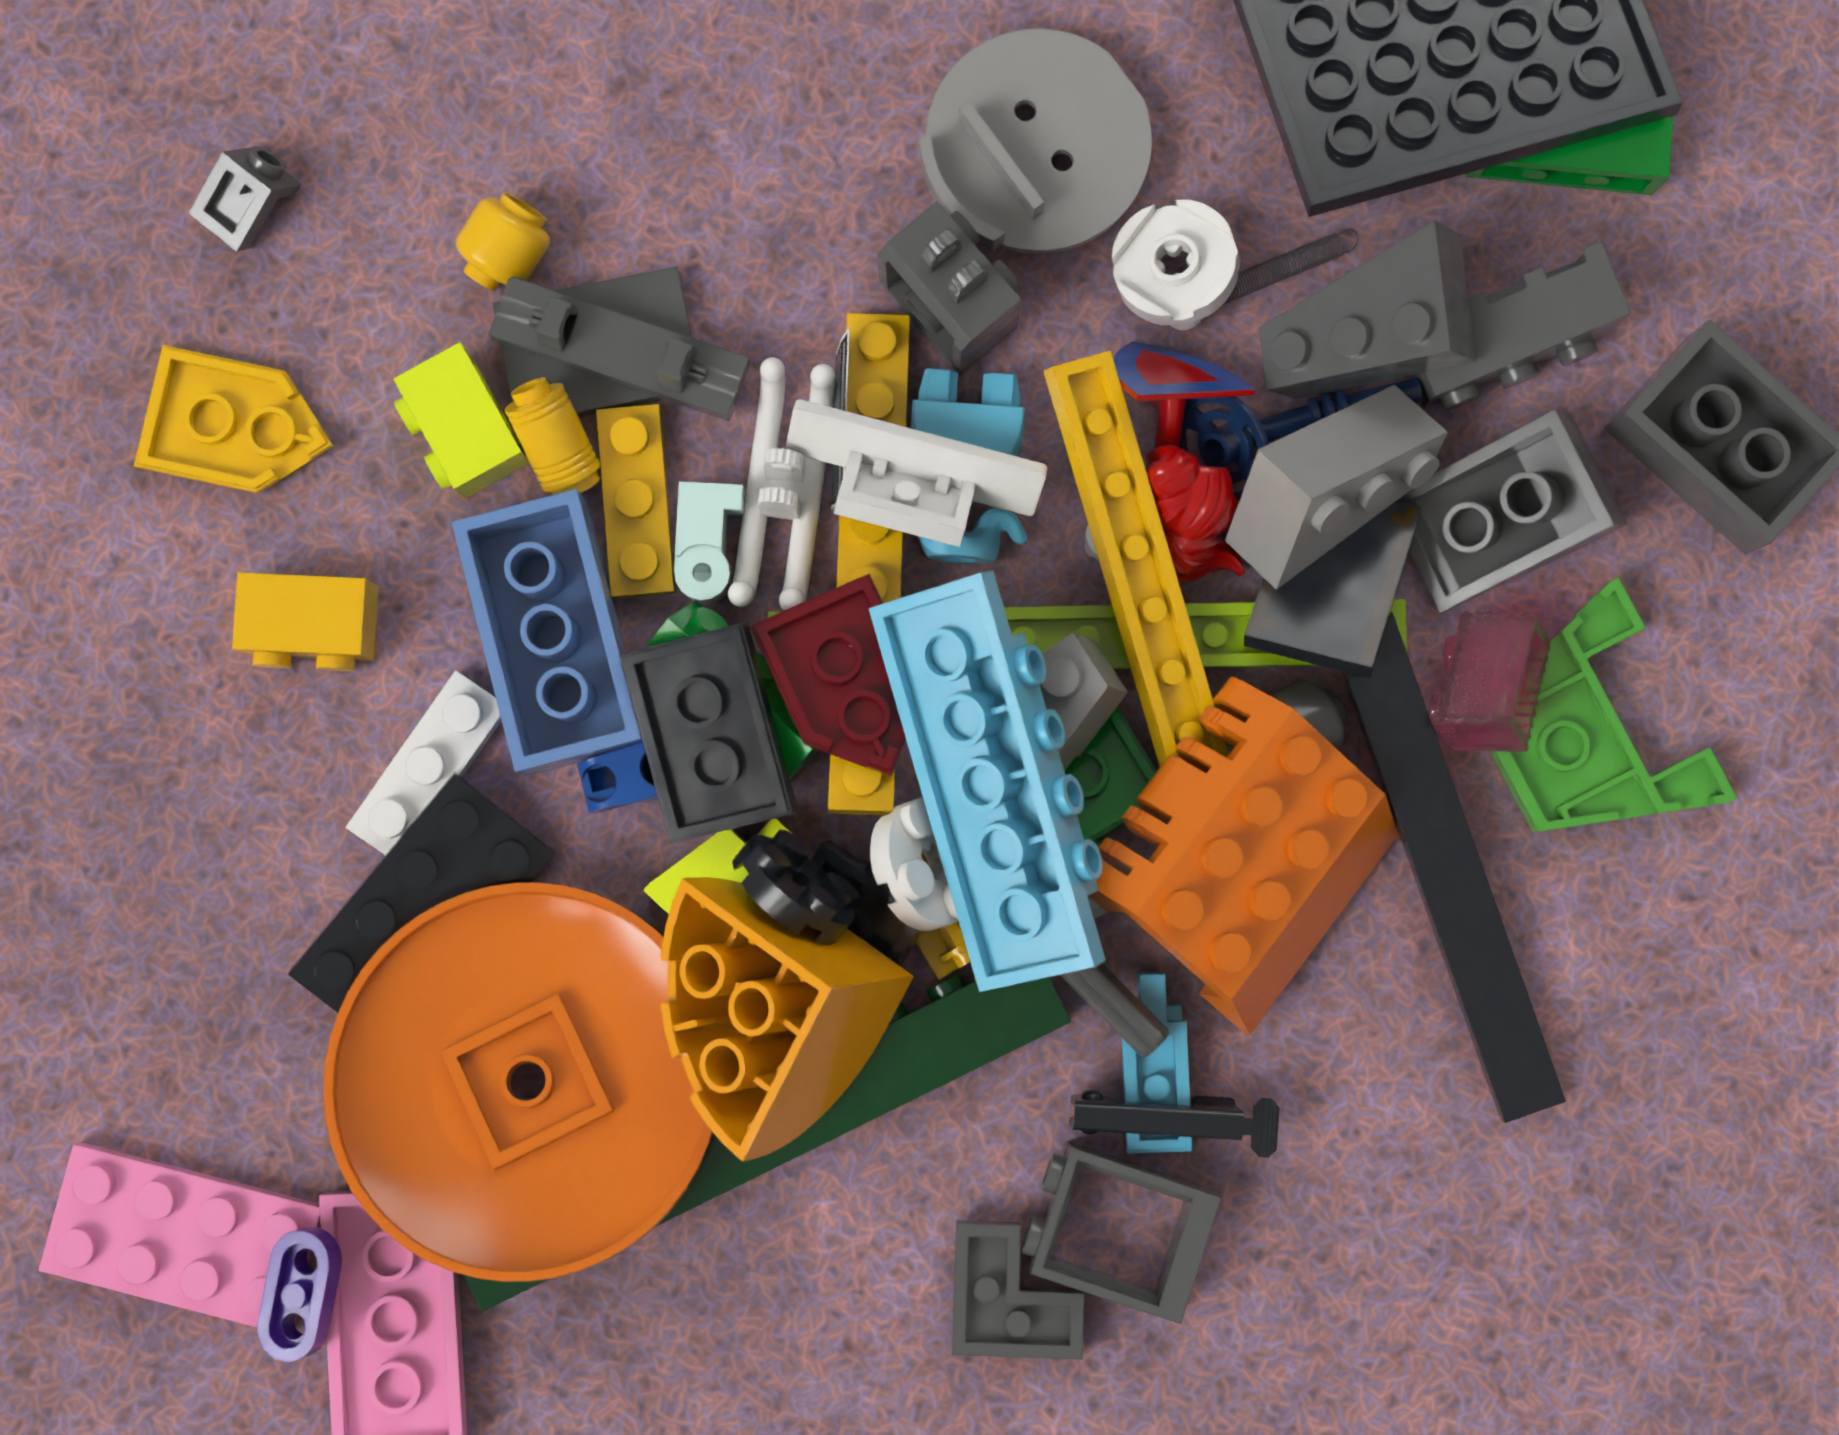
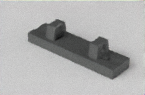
[488,277,750,422]

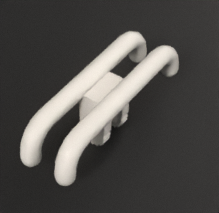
[728,357,836,611]

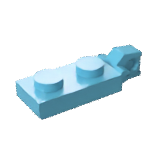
[1121,971,1192,1154]

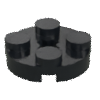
[732,830,859,944]

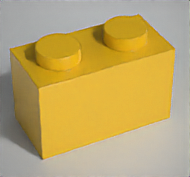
[232,572,379,671]

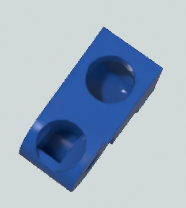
[577,742,658,814]

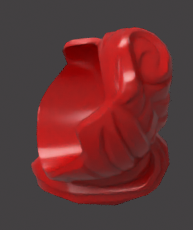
[1145,444,1245,584]

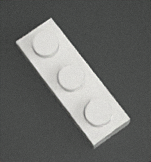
[345,670,502,855]

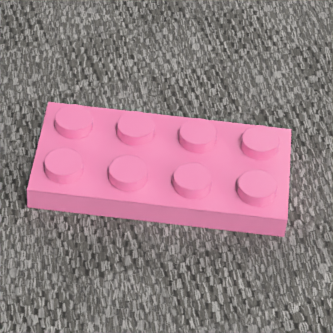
[38,1142,321,1327]
[319,1191,468,1435]

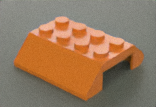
[1088,677,1399,1035]

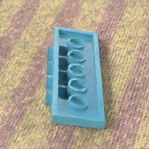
[868,570,1106,992]

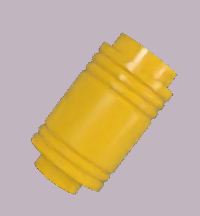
[504,377,600,495]

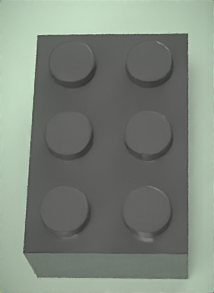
[1604,320,1839,555]

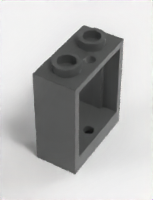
[1021,1142,1221,1324]

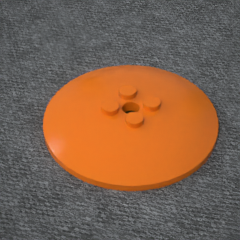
[323,883,713,1282]

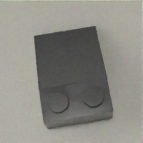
[1397,409,1628,613]

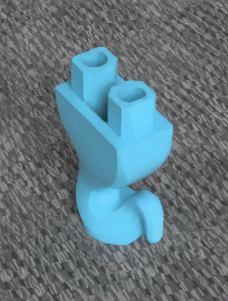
[911,368,1028,565]

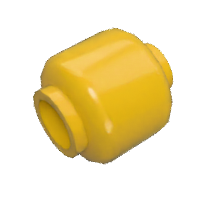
[455,192,551,291]

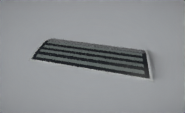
[831,326,850,512]

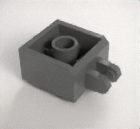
[877,201,1022,376]

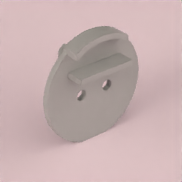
[920,28,1152,254]

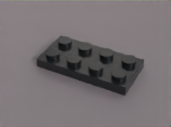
[288,771,555,1013]

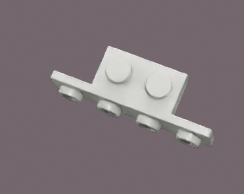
[785,399,1048,547]

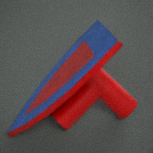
[1113,341,1255,449]

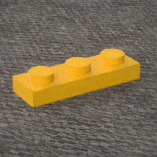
[596,404,676,599]

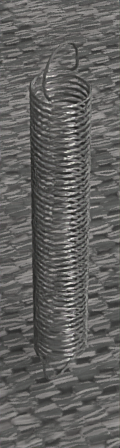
[1223,229,1359,305]

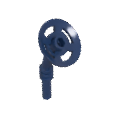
[1179,377,1423,501]

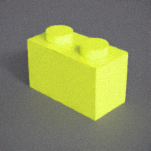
[393,342,529,499]

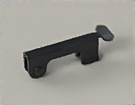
[1069,1089,1280,1158]

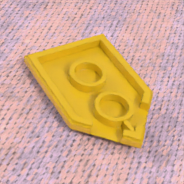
[134,345,334,494]

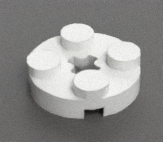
[1112,200,1240,330]
[870,797,959,931]

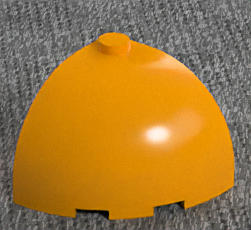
[660,877,914,1162]

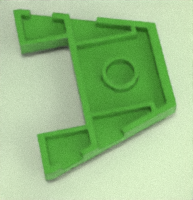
[1473,577,1737,833]

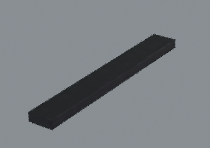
[1341,616,1566,1123]

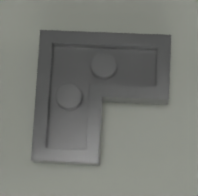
[952,1220,1084,1359]

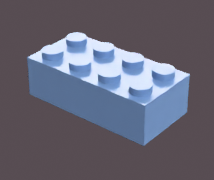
[451,489,643,776]

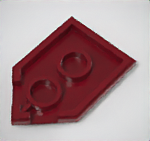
[750,574,906,777]

